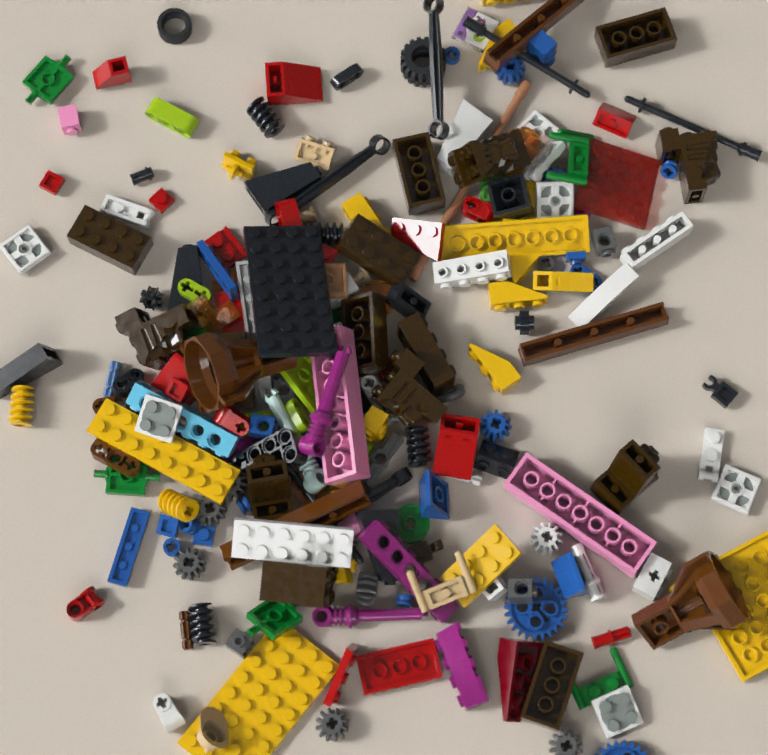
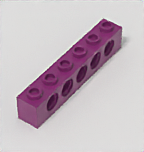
[357,520,459,623]

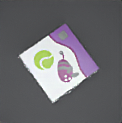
[452,7,500,53]

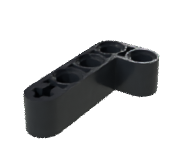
[232,428,308,473]

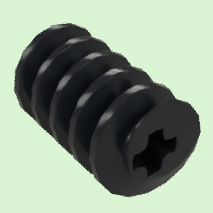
[247,96,285,138]
[305,221,343,246]
[405,426,432,468]
[188,602,217,646]

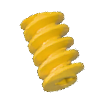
[8,385,35,427]
[158,489,199,522]

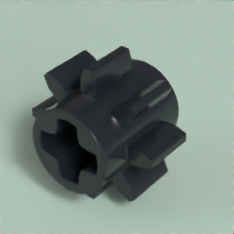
[139,286,164,311]
[514,311,534,335]

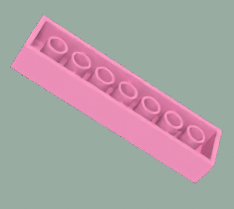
[311,325,370,487]
[503,452,657,578]

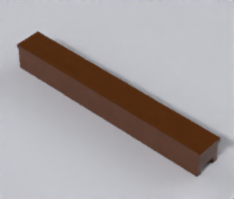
[483,0,585,73]
[518,302,669,367]
[220,479,372,571]

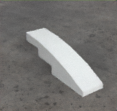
[568,263,639,327]

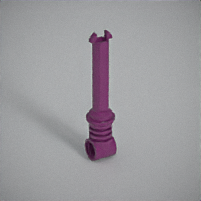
[299,345,352,457]
[312,604,428,629]

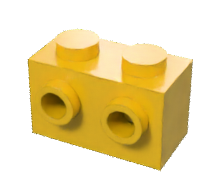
[364,405,389,444]

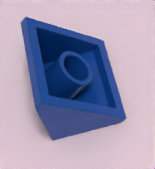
[419,469,450,520]
[551,551,588,599]

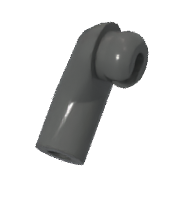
[438,384,465,403]

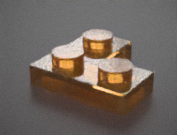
[187,293,241,333]

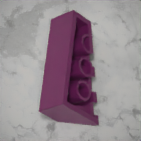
[434,622,489,711]

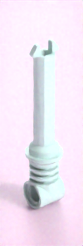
[265,389,328,494]

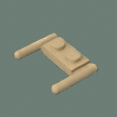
[406,551,478,613]

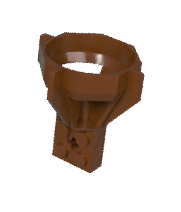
[180,332,298,413]
[631,551,753,650]

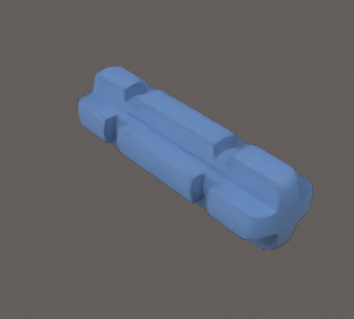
[103,361,121,397]

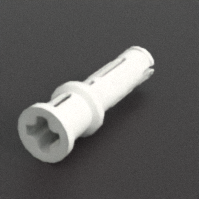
[571,543,608,603]

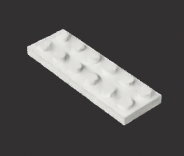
[231,517,354,568]

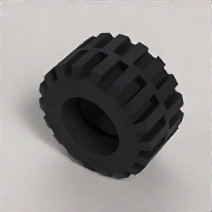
[400,37,446,88]

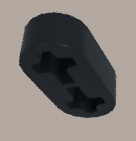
[330,63,364,91]
[112,368,144,398]

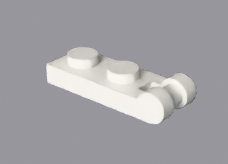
[522,140,566,181]
[99,194,156,230]
[697,427,725,483]

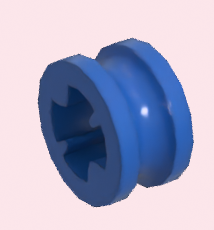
[445,46,460,65]
[660,160,679,179]
[236,496,252,516]
[180,518,199,535]
[163,538,181,557]
[395,594,413,607]

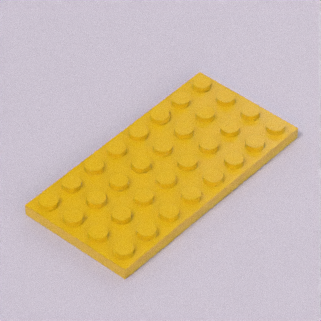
[177,628,339,755]

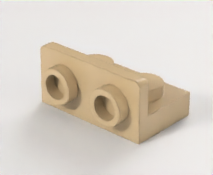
[293,135,337,170]

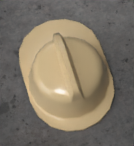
[197,706,229,753]

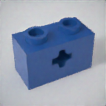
[527,29,557,67]

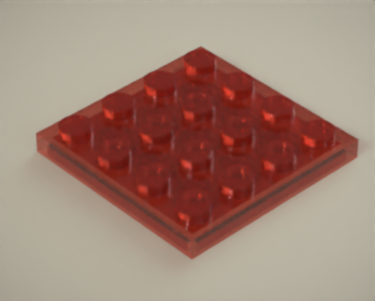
[574,138,660,230]

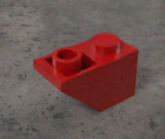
[92,56,132,90]

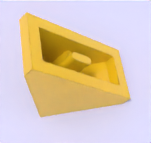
[510,253,540,285]

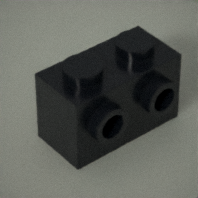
[386,283,432,318]

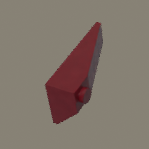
[497,638,544,722]

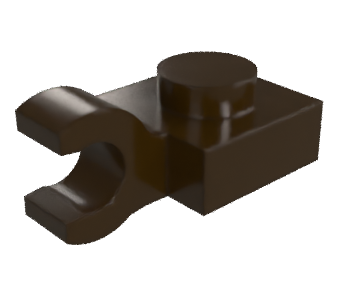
[408,539,444,565]

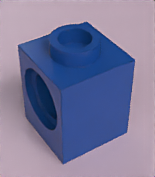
[248,413,279,439]

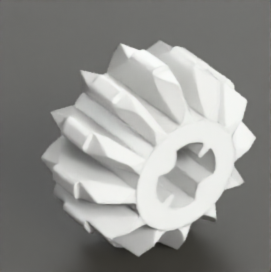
[530,522,563,555]

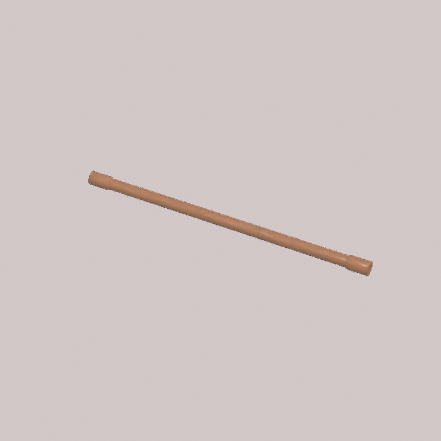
[408,80,532,283]

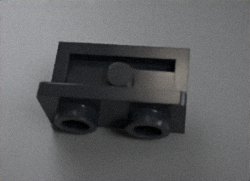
[473,440,520,479]

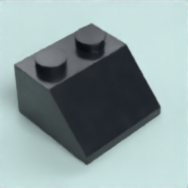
[486,173,534,220]

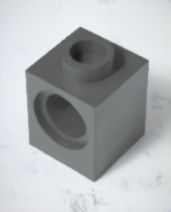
[591,226,617,257]
[273,378,295,406]
[508,578,537,604]
[225,628,255,659]

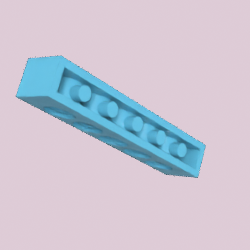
[125,380,241,458]

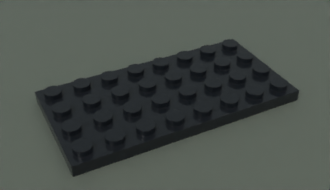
[243,225,337,358]

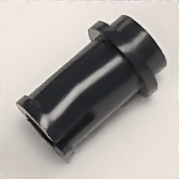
[130,166,155,185]

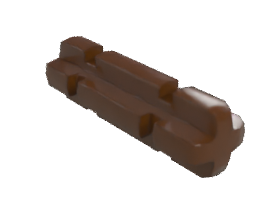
[179,611,193,650]

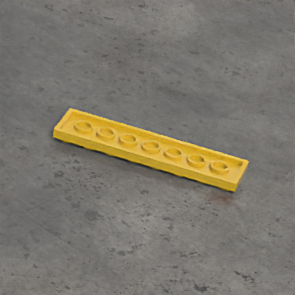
[441,214,590,261]
[86,398,241,505]

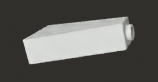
[437,100,493,175]

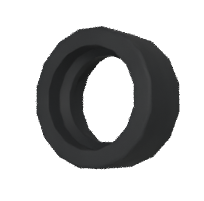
[157,8,192,45]

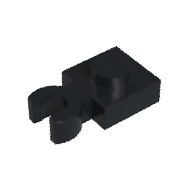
[702,375,738,409]

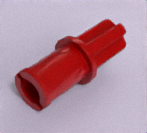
[591,626,632,649]

